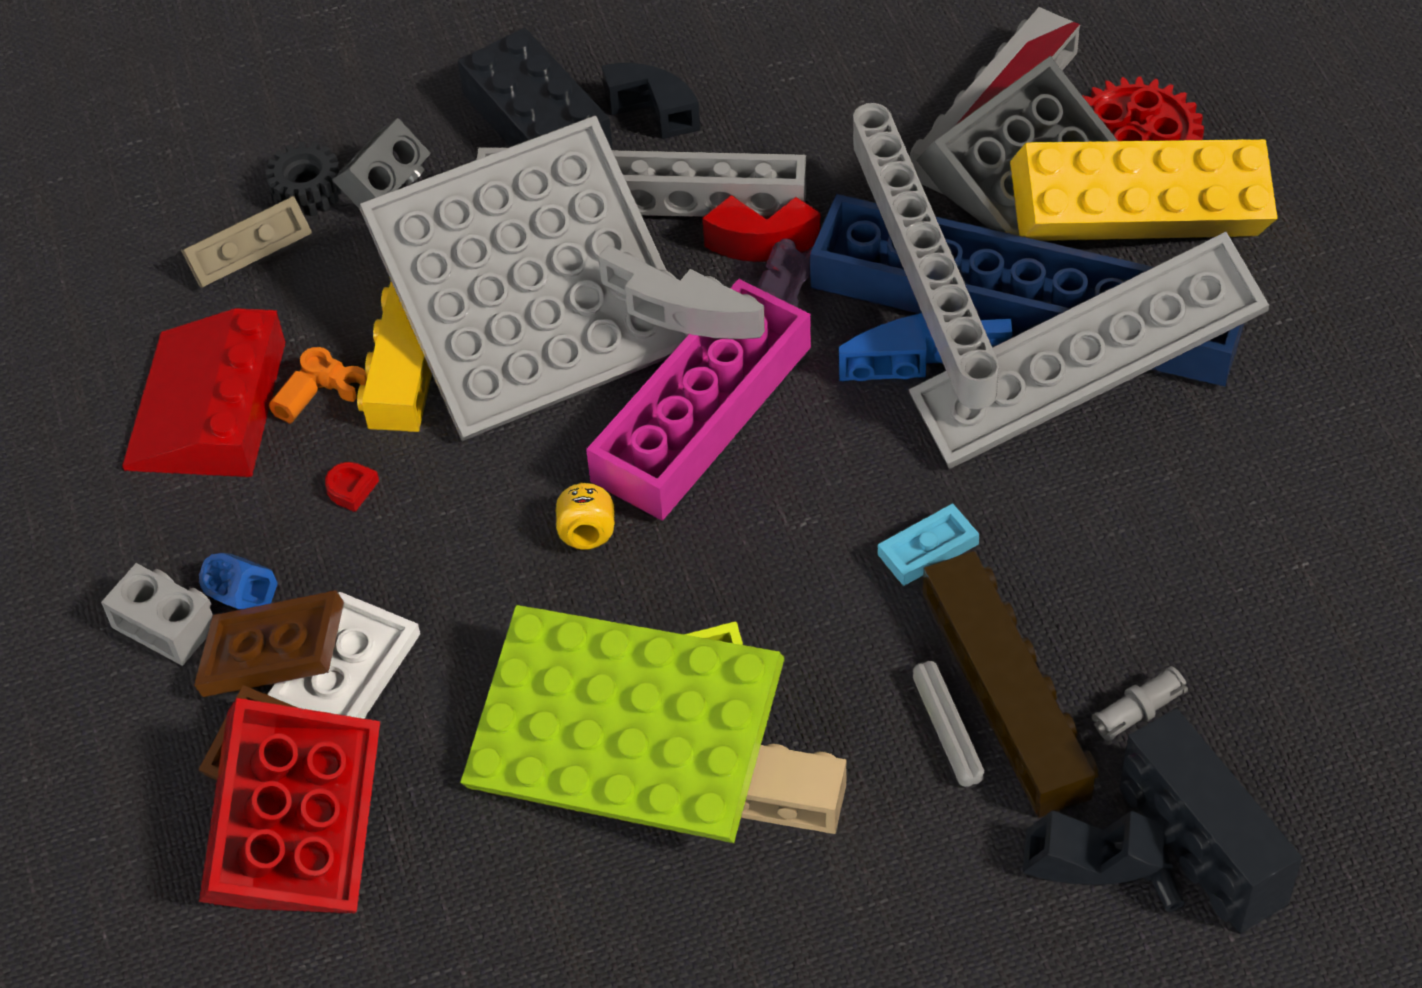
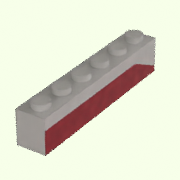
[910,7,1080,194]

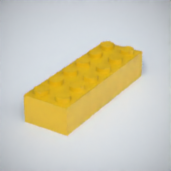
[1010,139,1277,241]

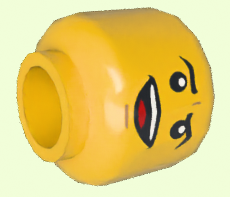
[556,483,615,550]

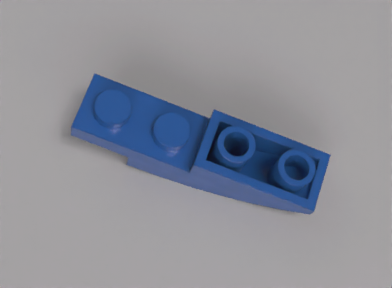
[839,313,1012,381]

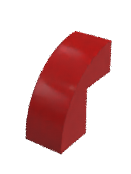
[702,195,821,262]

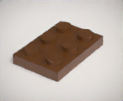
[194,590,344,697]

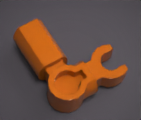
[269,347,367,424]

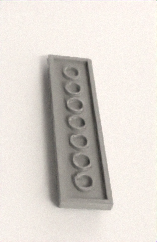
[909,232,1269,469]

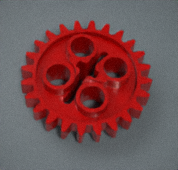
[1082,77,1204,141]

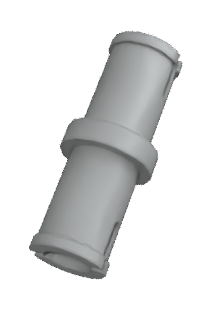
[1092,666,1188,741]

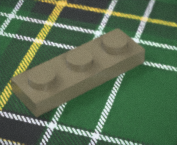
[181,196,312,288]

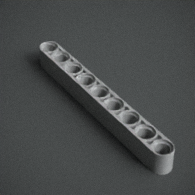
[853,103,999,409]

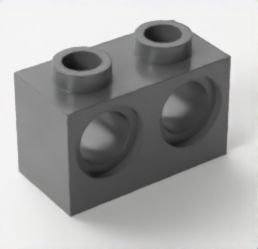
[332,118,431,209]

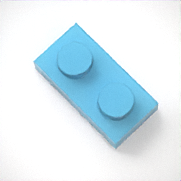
[878,503,979,586]

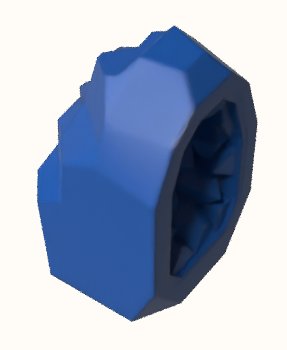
[199,553,278,609]

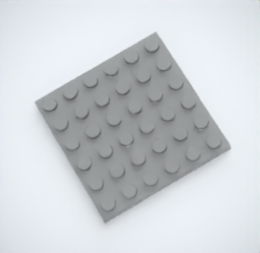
[360,116,689,441]

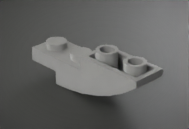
[598,245,765,339]

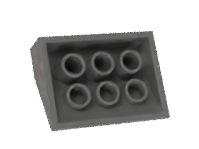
[916,56,1118,236]

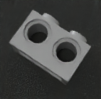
[101,563,213,666]

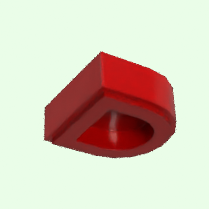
[325,462,379,512]

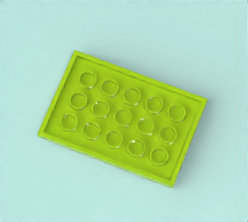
[460,605,785,843]

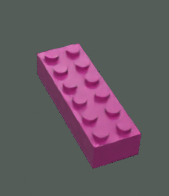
[586,279,811,521]

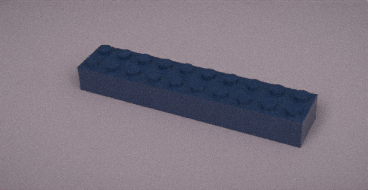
[810,194,1245,387]

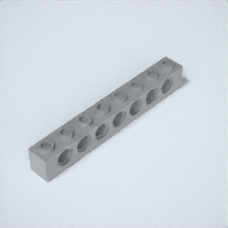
[476,147,807,218]

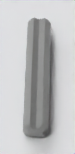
[913,661,984,787]

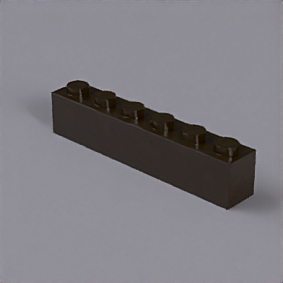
[923,551,1098,818]

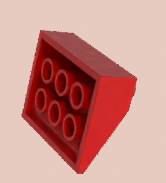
[122,308,285,477]
[199,698,380,914]

